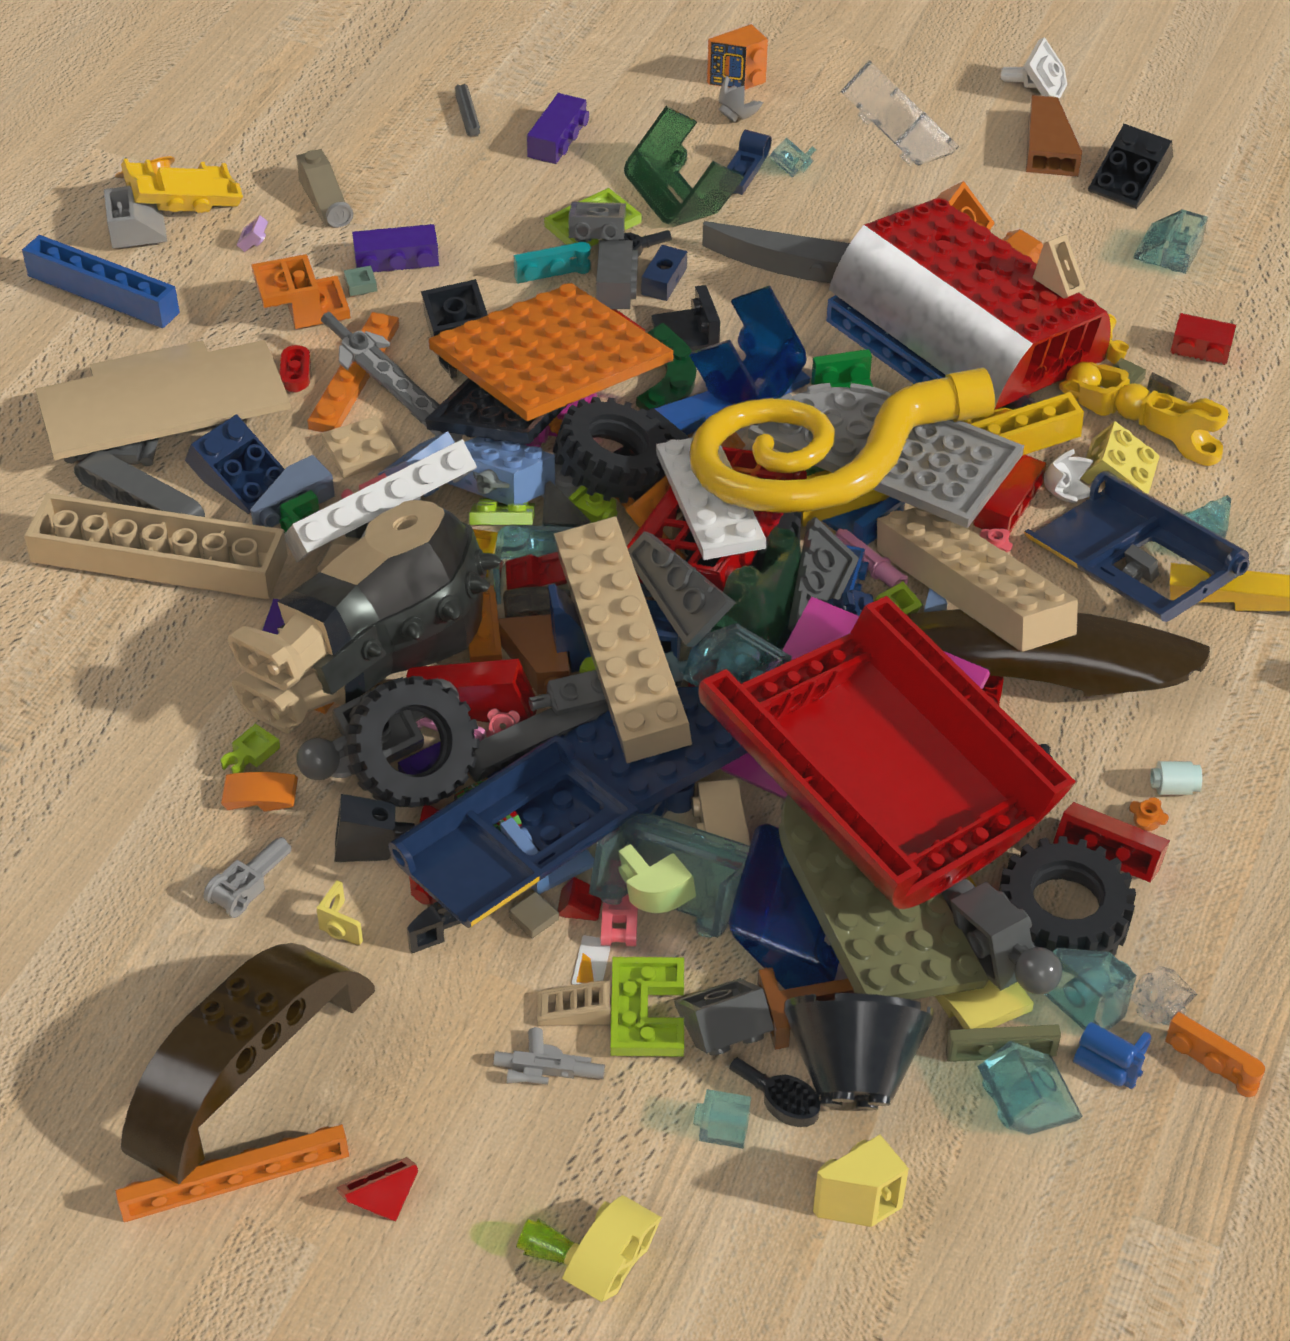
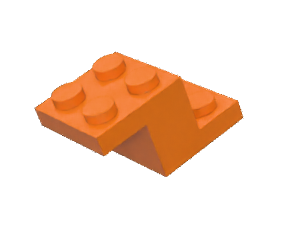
[251,254,351,329]

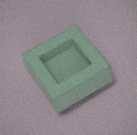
[343,266,377,296]

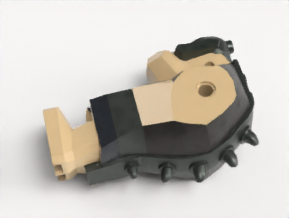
[228,500,501,734]

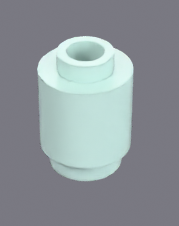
[1150,761,1202,795]

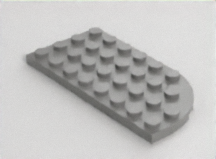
[748,383,1024,528]

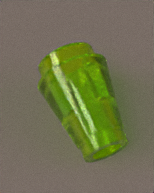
[516,1218,575,1264]

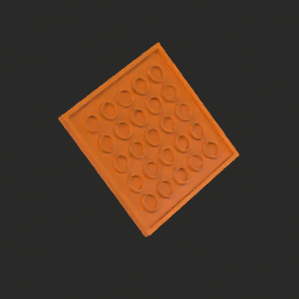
[428,283,673,421]

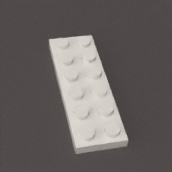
[656,438,766,560]

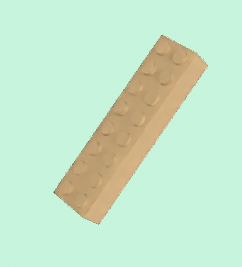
[24,493,288,599]
[877,507,1078,652]
[554,516,692,763]

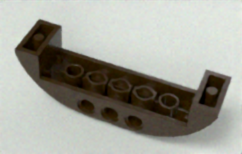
[121,943,375,1184]

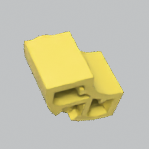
[562,1195,662,1302]

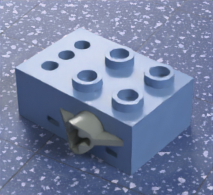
[447,437,555,505]

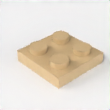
[322,416,399,478]

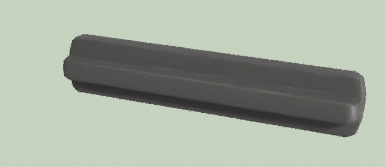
[455,84,481,137]

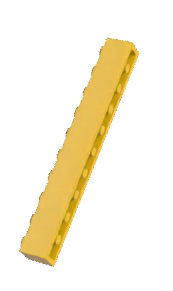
[801,392,1084,527]

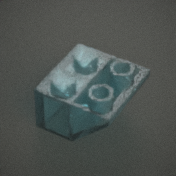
[1134,209,1208,274]

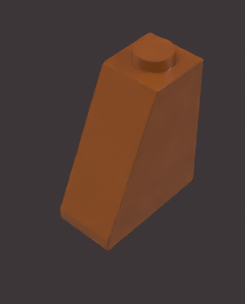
[499,615,569,695]

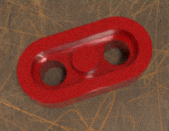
[280,345,311,392]

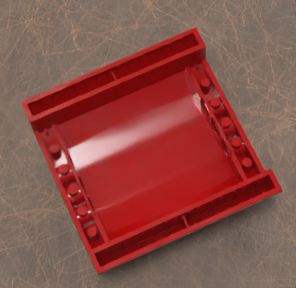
[698,596,1076,909]

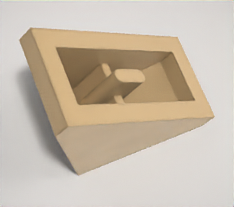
[1033,234,1086,298]

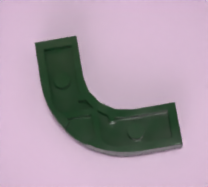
[636,323,697,411]

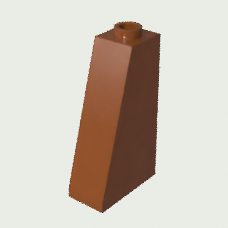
[1026,95,1082,177]

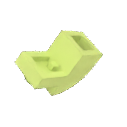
[618,844,696,913]

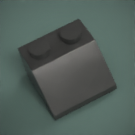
[674,978,774,1055]

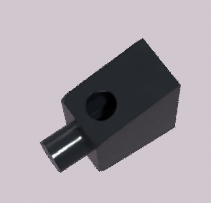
[334,794,415,862]

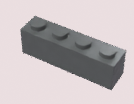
[596,240,638,309]

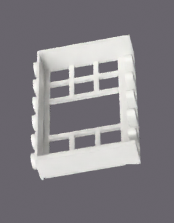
[285,439,477,562]

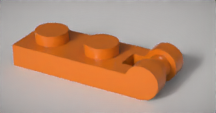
[1165,1011,1265,1097]

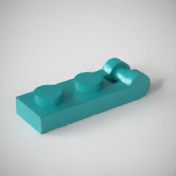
[514,242,591,284]

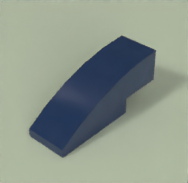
[548,584,591,673]

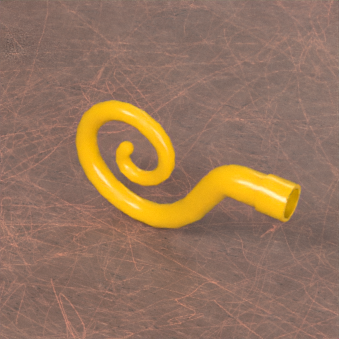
[689,367,995,513]

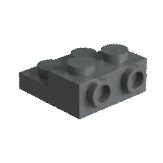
[569,202,626,242]

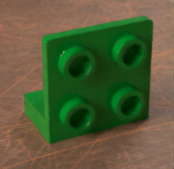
[811,349,874,388]

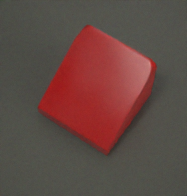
[557,877,603,921]

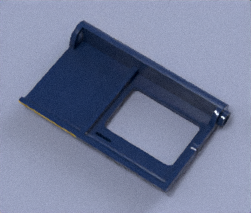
[1024,471,1250,622]
[388,735,639,928]

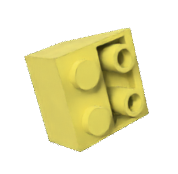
[813,1134,909,1227]

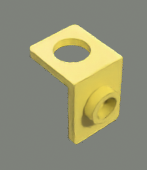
[316,880,363,946]

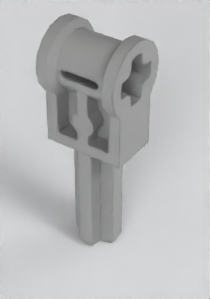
[204,837,291,918]

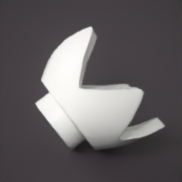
[1044,449,1093,503]

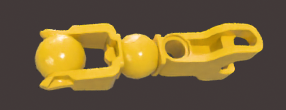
[1059,362,1228,466]

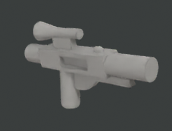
[494,1027,605,1085]

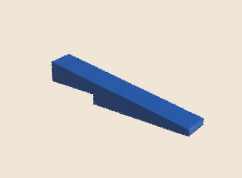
[655,362,810,435]

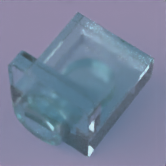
[769,137,816,178]

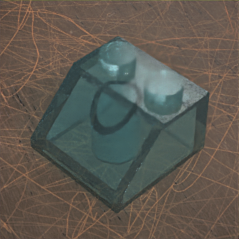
[1044,948,1137,1030]
[977,1041,1083,1135]

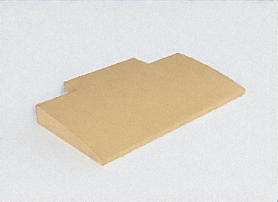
[35,340,291,460]

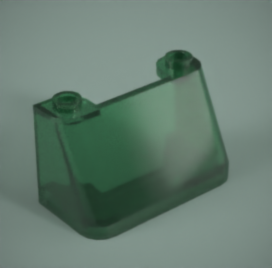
[708,527,802,664]

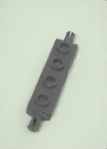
[528,651,700,716]

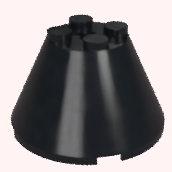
[784,993,934,1110]

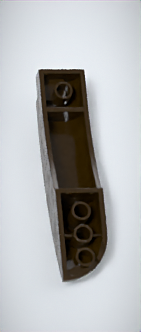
[911,609,1210,697]

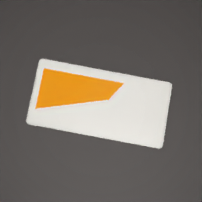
[572,935,611,985]

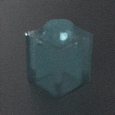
[693,1089,751,1149]

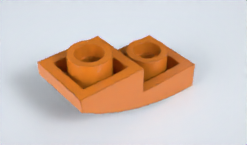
[221,772,298,812]

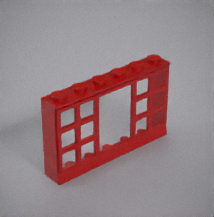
[627,447,807,595]

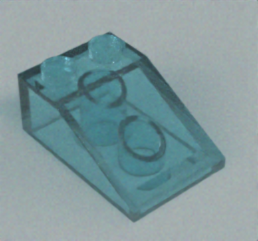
[683,623,792,687]

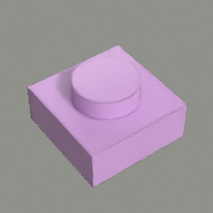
[237,215,268,252]

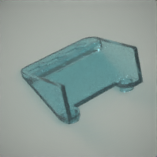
[589,814,762,938]

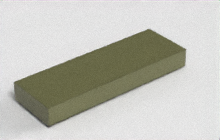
[946,1024,1061,1062]

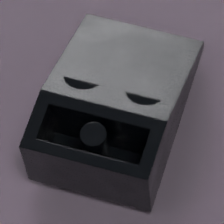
[1088,124,1173,209]

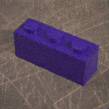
[527,93,589,164]
[352,224,439,272]

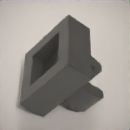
[1123,544,1159,583]

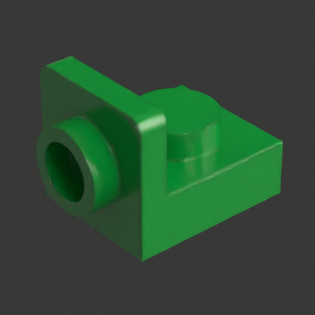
[279,490,320,534]

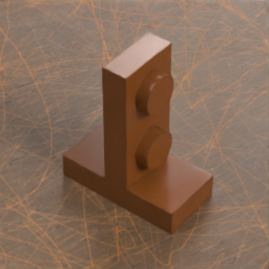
[757,967,854,1050]

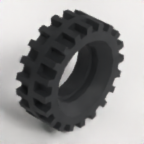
[553,397,670,503]
[998,836,1136,972]

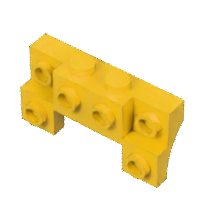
[121,158,243,213]

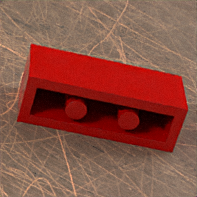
[973,455,1047,532]
[1053,802,1170,883]

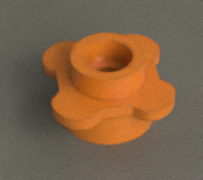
[1129,797,1169,831]

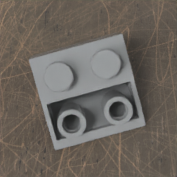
[104,186,167,249]

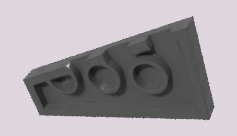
[788,517,859,632]
[628,531,736,648]

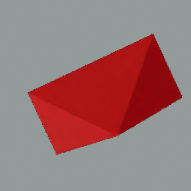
[337,1157,418,1222]

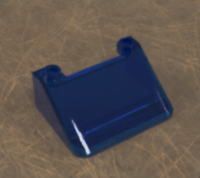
[729,823,840,990]

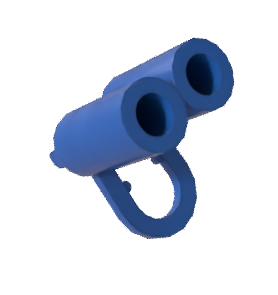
[1073,1022,1151,1089]

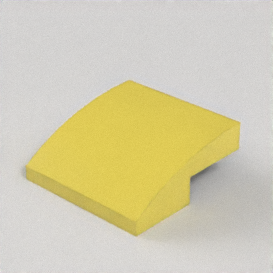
[935,980,1034,1029]

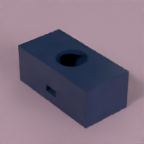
[641,245,687,301]

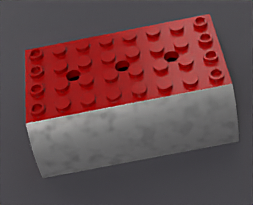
[829,197,1111,410]

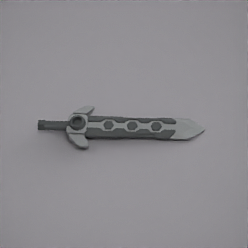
[321,311,462,442]

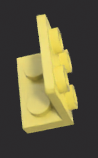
[1081,421,1159,494]

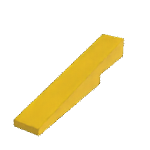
[1170,563,1290,611]

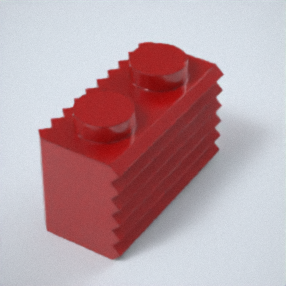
[1170,313,1237,365]

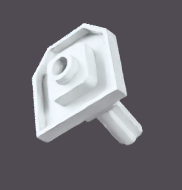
[1001,37,1067,99]

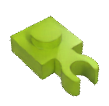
[221,723,280,774]

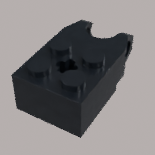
[421,279,488,379]

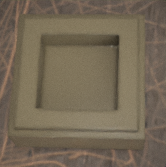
[509,891,559,939]

